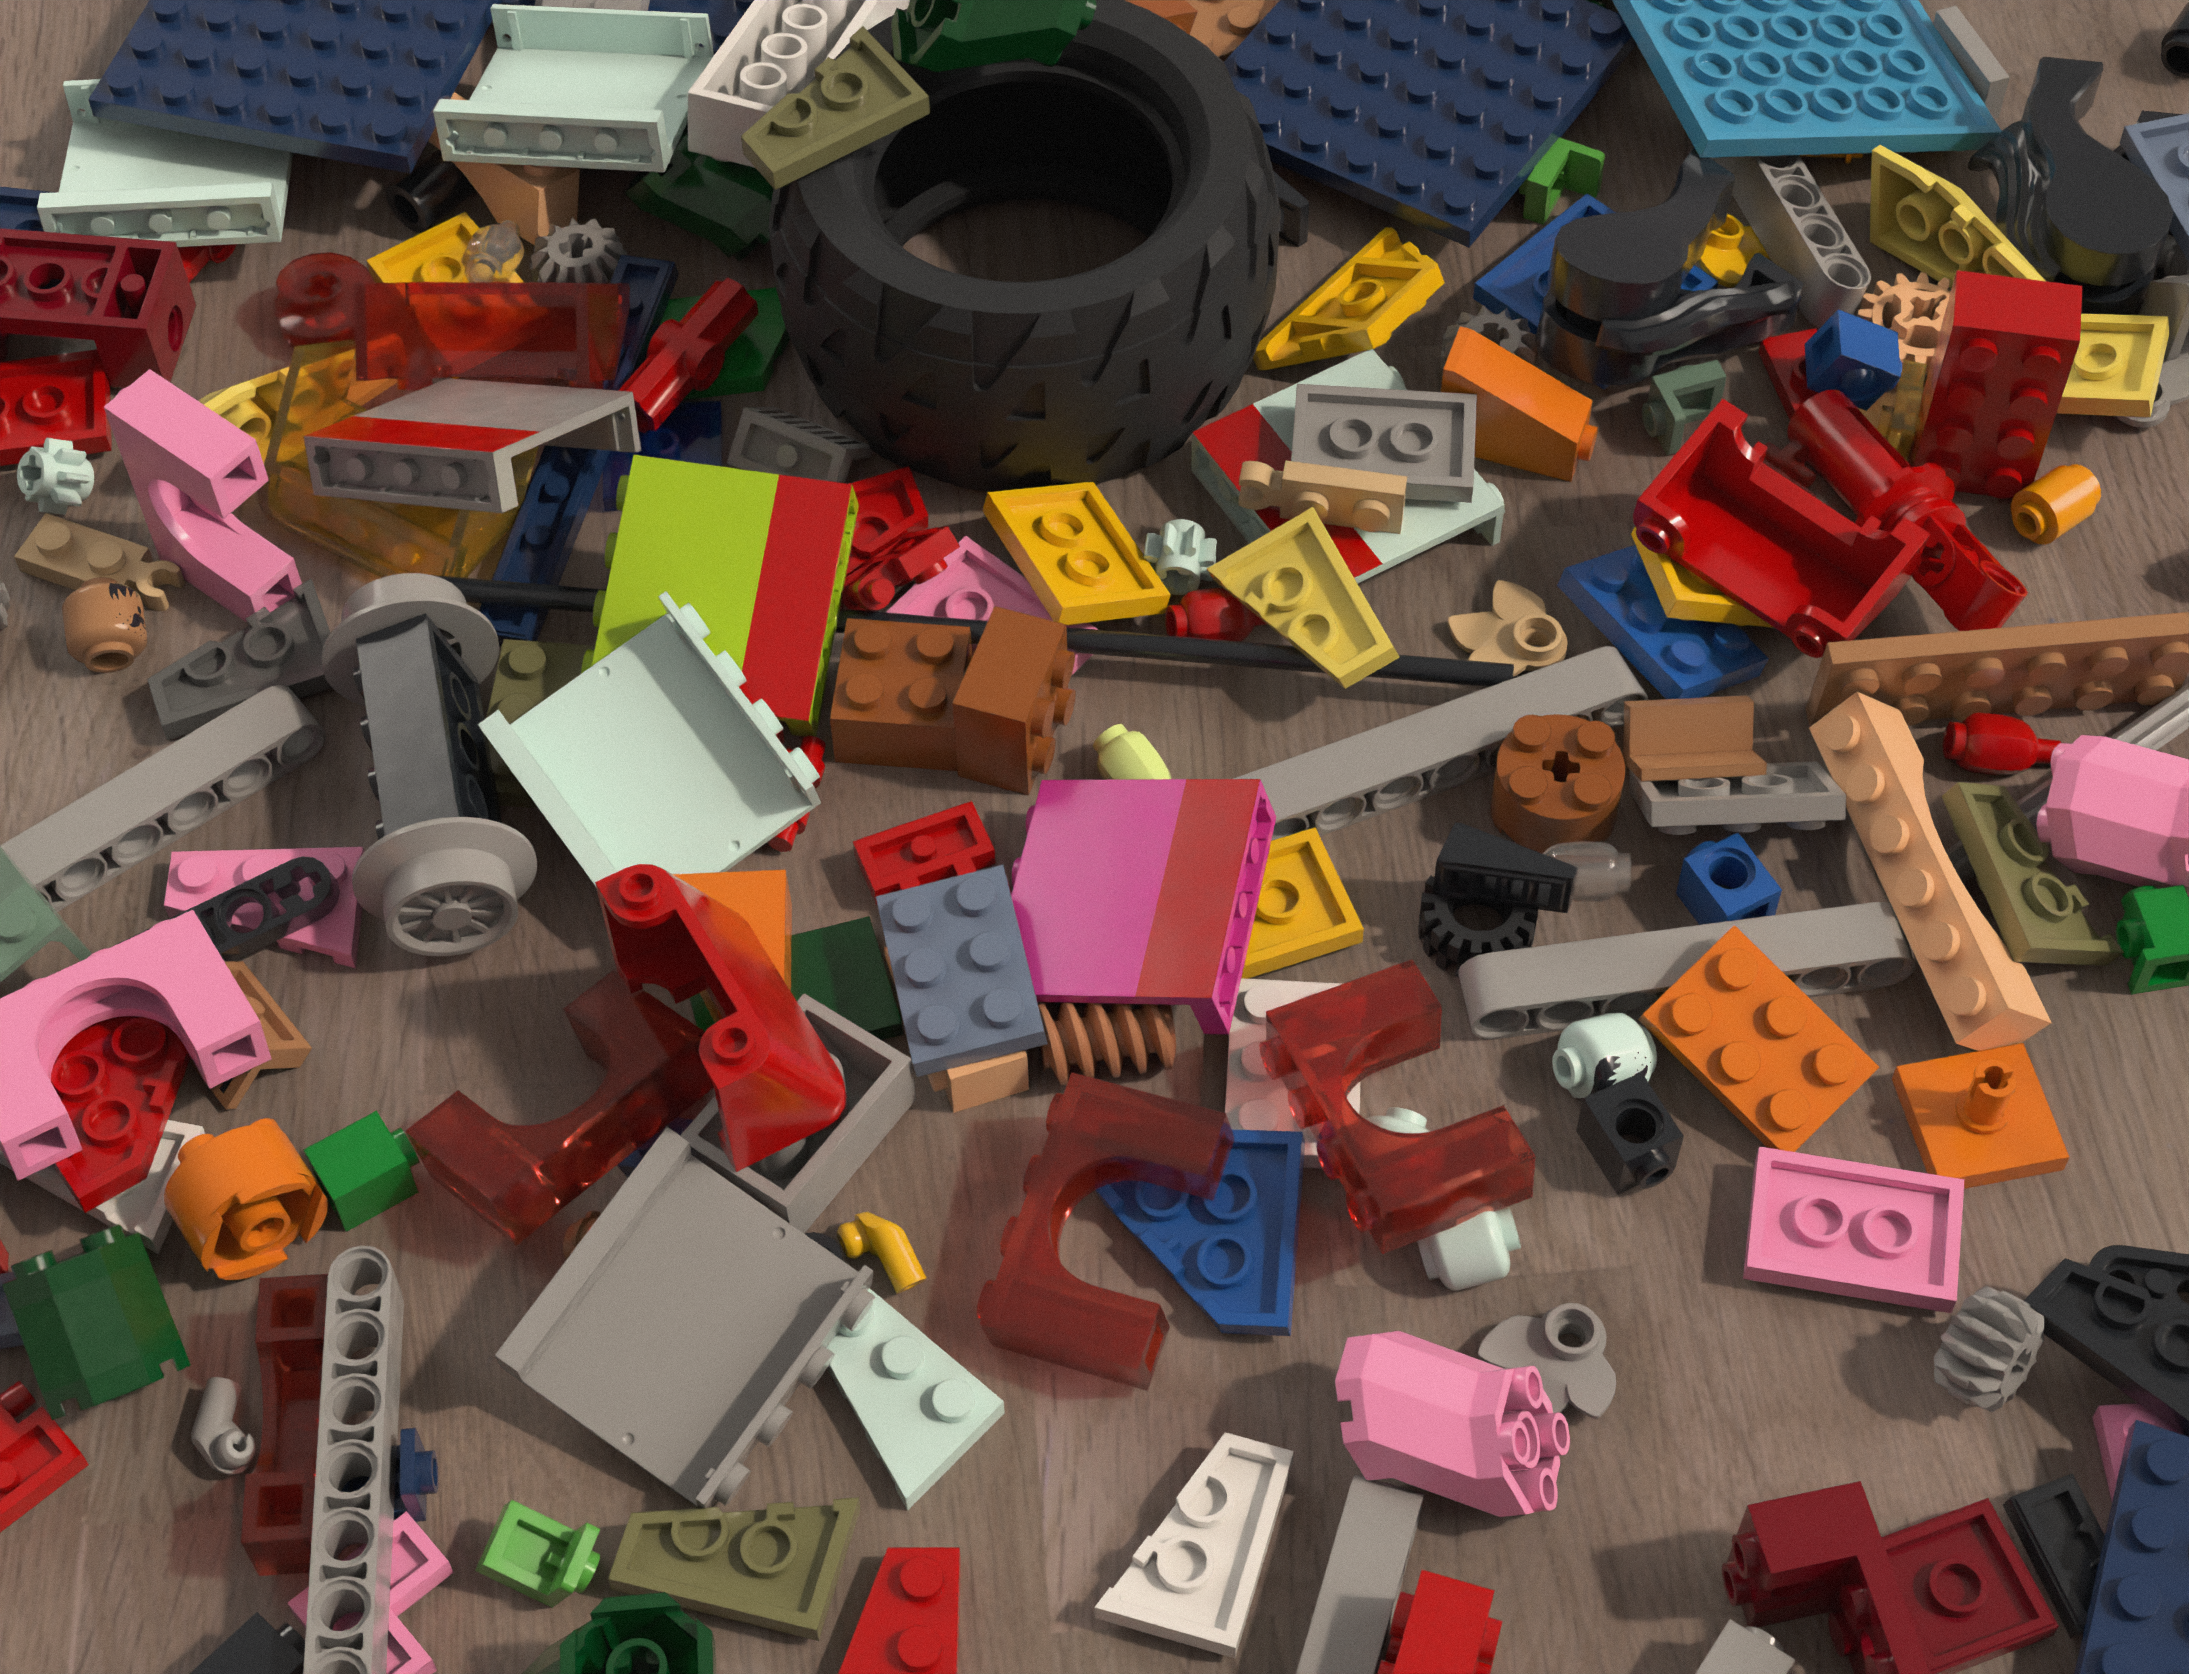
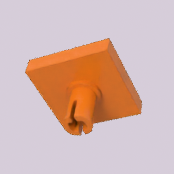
[1892,1043,2070,1189]

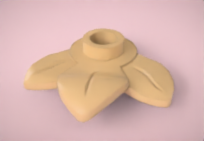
[1448,580,1568,677]

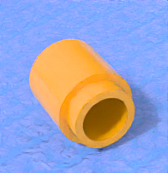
[2011,464,2101,545]

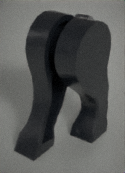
[1967,57,2183,315]
[1535,148,1804,386]

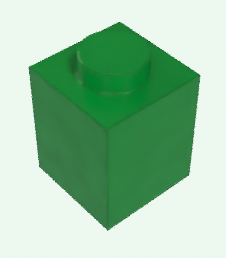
[303,1110,420,1232]

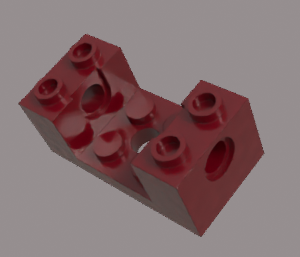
[0,228,196,388]
[1722,1481,1931,1674]

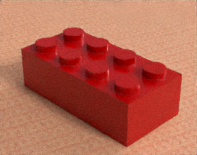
[1910,270,2082,499]

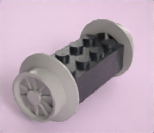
[321,573,537,956]

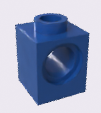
[1805,309,1902,411]
[1676,833,1782,925]

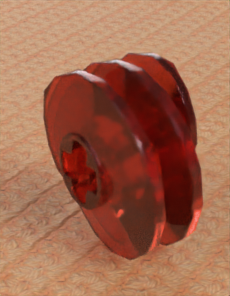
[275,252,381,356]

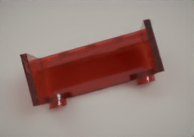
[353,282,630,390]

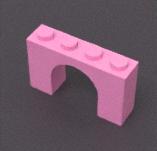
[104,369,302,622]
[0,910,272,1181]

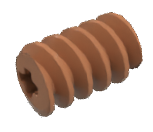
[1038,1002,1176,1085]

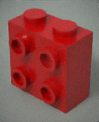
[1377,1570,1503,1674]

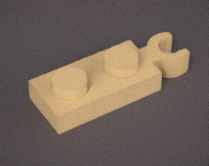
[1238,460,1407,534]
[14,513,185,611]

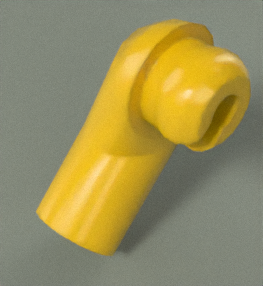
[837,1212,927,1294]

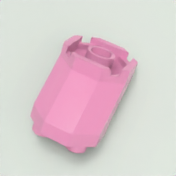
[2036,735,2189,897]
[1335,1331,1570,1517]

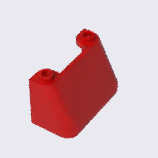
[1633,398,1930,658]
[595,864,846,1172]

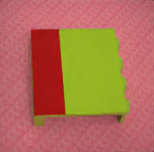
[581,455,859,737]

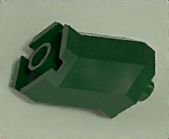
[891,0,1096,72]
[625,123,773,261]
[2,1224,191,1420]
[522,1592,716,1674]

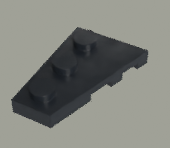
[2024,1258,2189,1437]

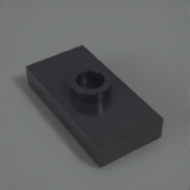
[2003,1473,2105,1638]

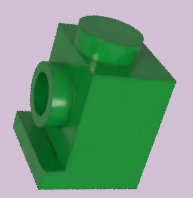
[2116,885,2189,995]

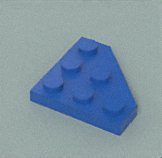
[1095,1125,1305,1336]

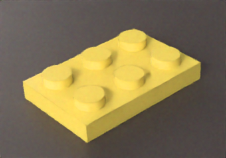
[2057,314,2169,417]

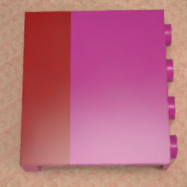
[1011,779,1276,1034]

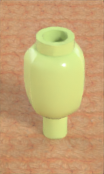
[1093,724,1171,780]

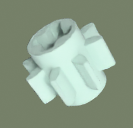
[17,438,94,515]
[1143,519,1217,595]

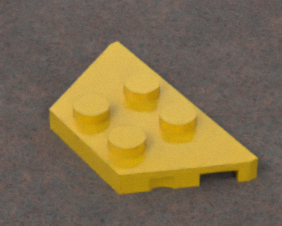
[1253,227,1445,370]

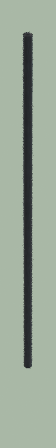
[433,575,1514,687]

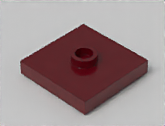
[1881,1498,2059,1674]

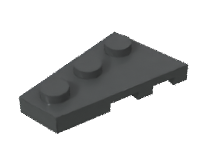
[147,579,332,740]

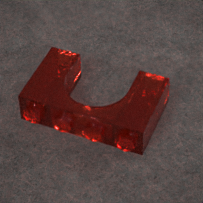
[1259,959,1536,1254]
[405,970,714,1246]
[977,1073,1235,1391]

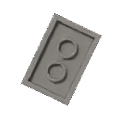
[1291,384,1477,503]
[1629,761,1846,835]

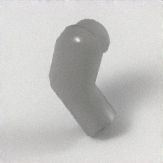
[191,1377,256,1475]

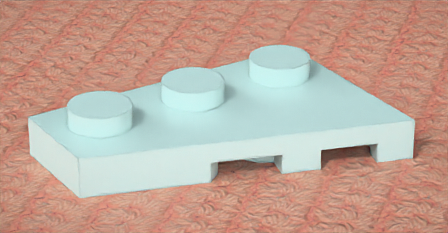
[827,1288,1005,1510]

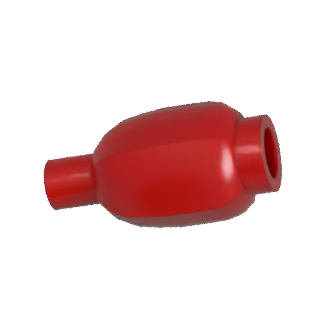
[1165,588,1267,641]
[1943,713,2062,775]

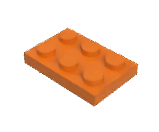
[1638,925,1879,1152]

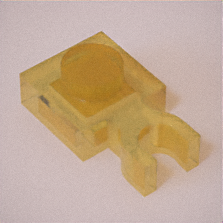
[1877,360,1927,461]

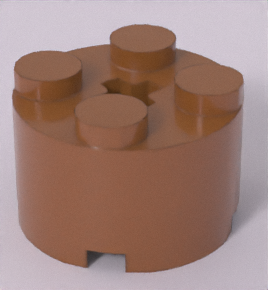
[1491,714,1625,862]

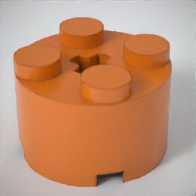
[164,1118,328,1280]

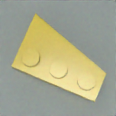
[1207,507,1400,689]

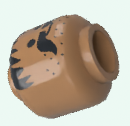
[62,577,147,673]

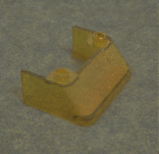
[257,340,539,578]

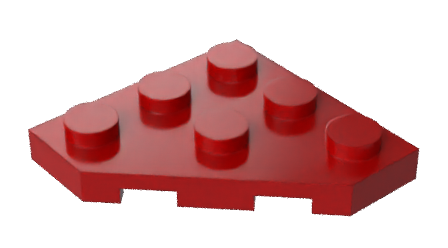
[51,1016,191,1213]

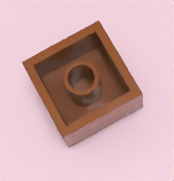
[952,606,1076,795]
[830,618,972,771]

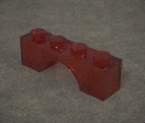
[241,1274,328,1576]

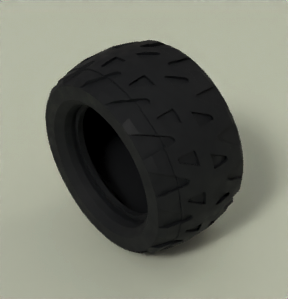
[769,0,1280,492]

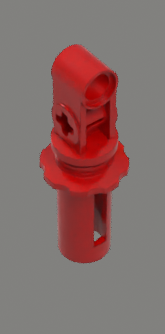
[1787,390,2028,631]

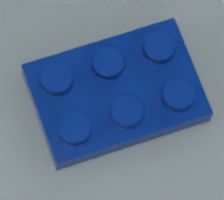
[1557,545,1769,699]

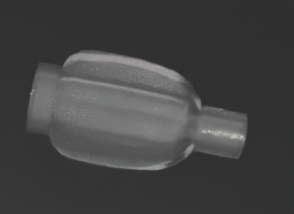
[461,220,524,290]
[1542,841,1631,902]

